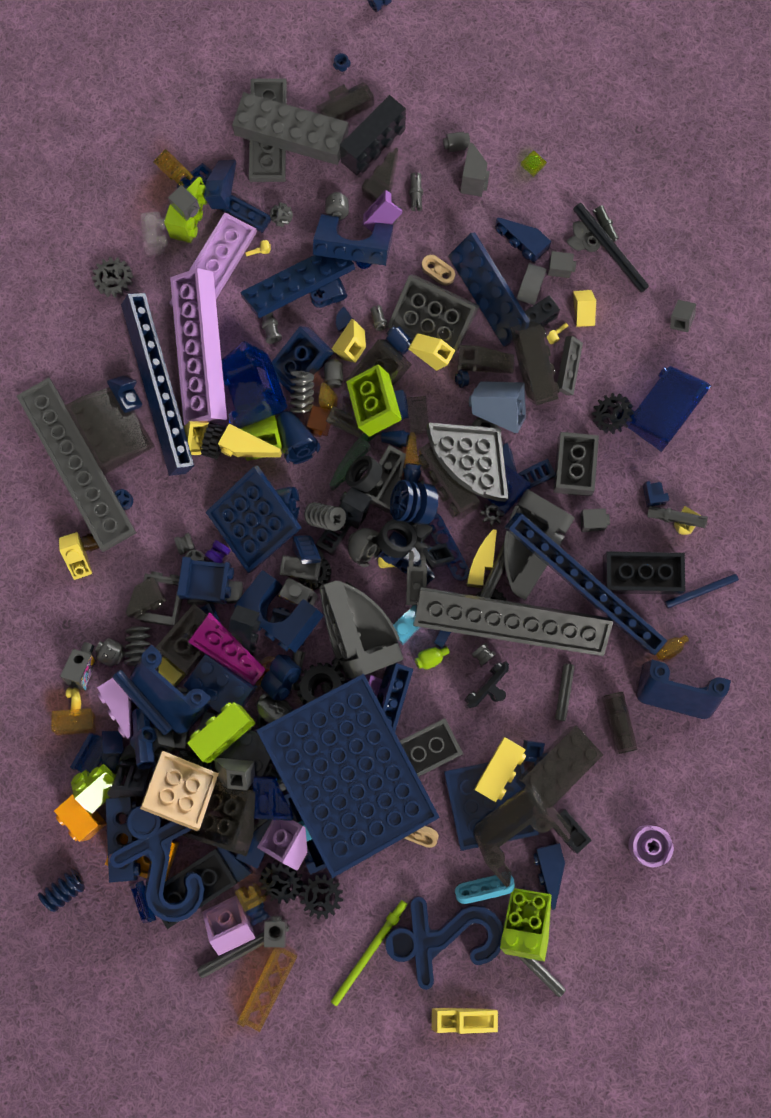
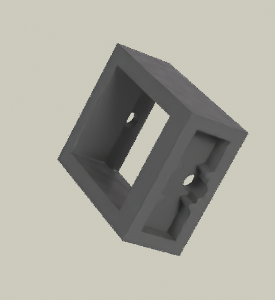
[136,571,183,627]

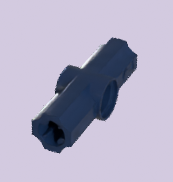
[130,709,157,770]

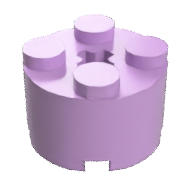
[629,825,674,868]

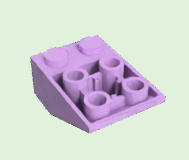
[97,678,136,739]

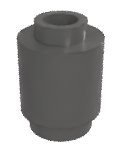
[443,131,470,153]
[324,359,343,388]

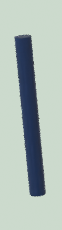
[665,574,739,609]

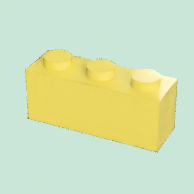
[474,737,526,802]

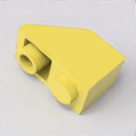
[332,319,366,363]
[408,334,455,371]
[59,532,92,580]

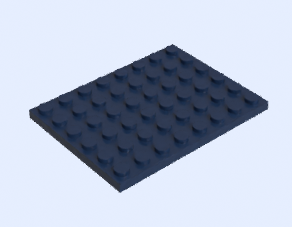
[256,674,440,878]

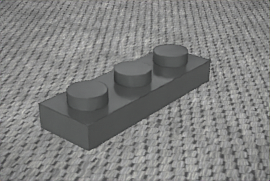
[556,336,583,396]

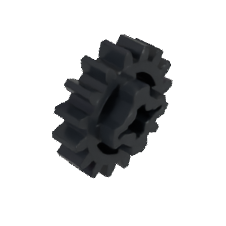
[592,393,634,434]
[259,860,304,904]
[300,874,344,919]

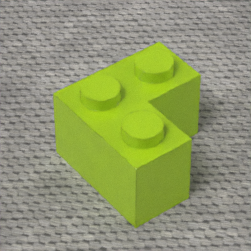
[71,764,122,814]

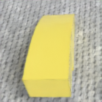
[467,529,497,588]
[432,1008,498,1034]

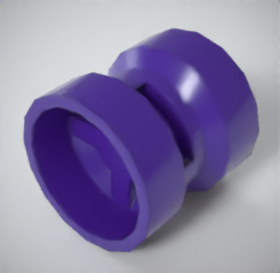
[205,540,231,563]

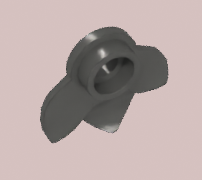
[566,221,601,252]

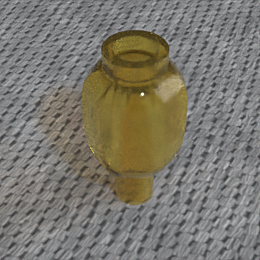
[656,635,689,661]

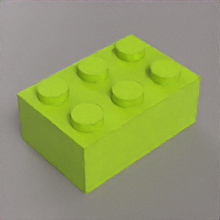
[346,364,402,437]
[187,702,256,763]

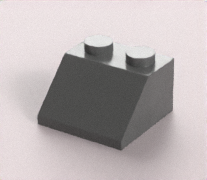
[461,142,490,197]

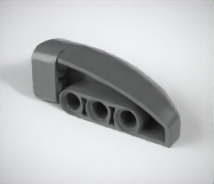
[504,489,575,600]
[320,581,404,678]

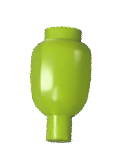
[414,646,450,670]

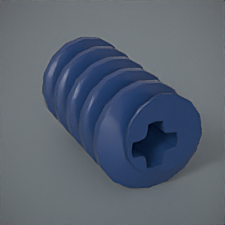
[38,868,85,912]

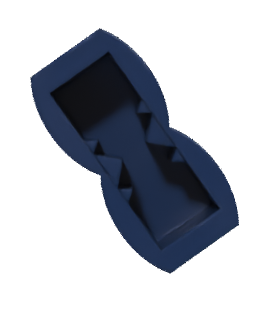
[260,654,301,701]

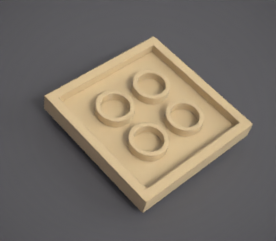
[140,751,219,831]

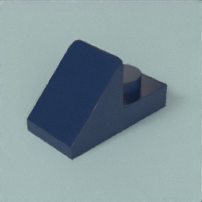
[107,375,142,413]
[102,730,123,771]

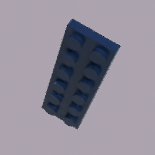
[448,232,532,347]
[240,255,355,318]

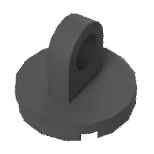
[256,693,293,729]

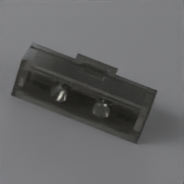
[316,82,374,121]
[602,692,638,754]

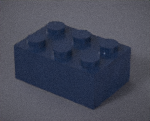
[183,654,258,714]

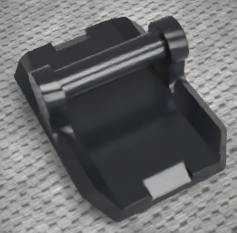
[464,661,509,709]

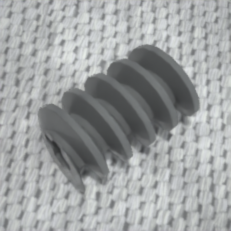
[290,371,314,413]
[304,502,346,531]
[124,626,151,667]

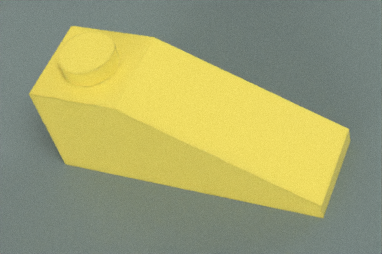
[218,424,282,457]

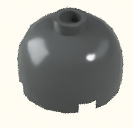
[348,528,381,567]

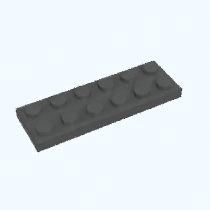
[249,78,287,182]

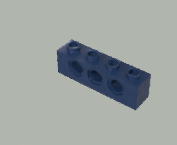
[377,663,413,732]
[106,797,141,883]

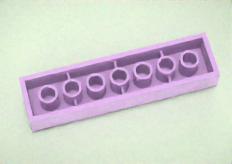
[170,268,227,425]

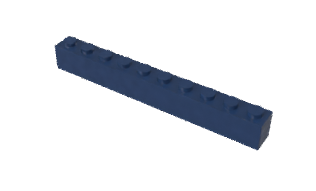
[121,293,194,476]
[504,513,667,655]

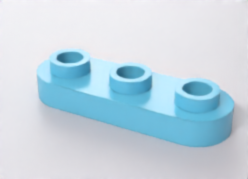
[455,873,515,904]

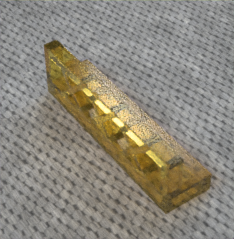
[237,947,298,1032]

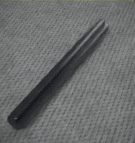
[573,203,649,293]

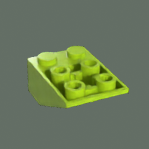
[164,177,207,243]
[235,399,283,461]
[500,888,552,962]

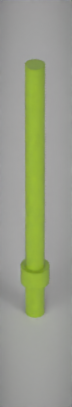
[331,900,408,1006]

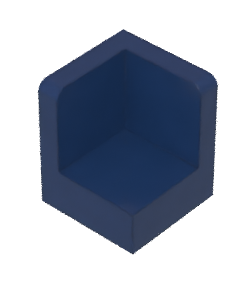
[642,481,669,507]

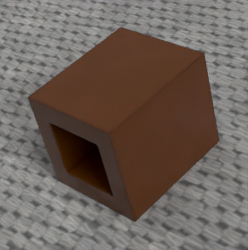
[307,406,333,437]

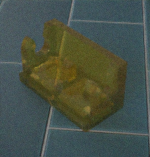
[153,149,193,186]
[51,708,96,736]
[235,883,267,912]

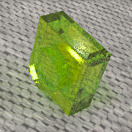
[521,150,547,177]

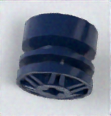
[390,480,438,525]

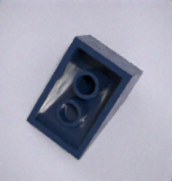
[266,326,334,393]

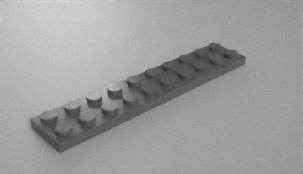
[17,378,137,552]
[413,587,613,656]

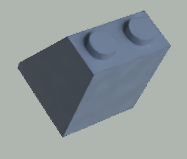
[469,381,526,433]

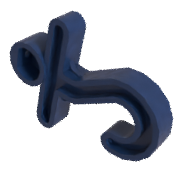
[109,805,204,922]
[385,896,503,990]

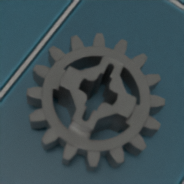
[92,257,133,298]

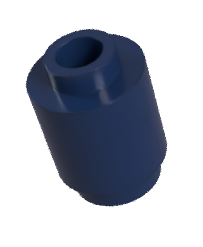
[386,326,412,355]

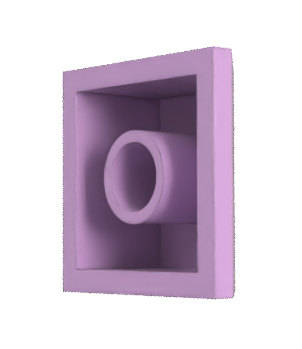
[257,812,307,870]
[202,894,256,956]

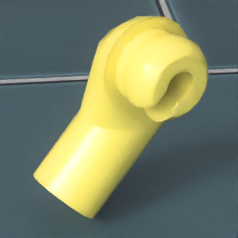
[66,687,81,716]

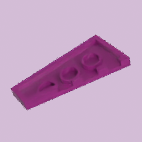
[188,612,265,686]

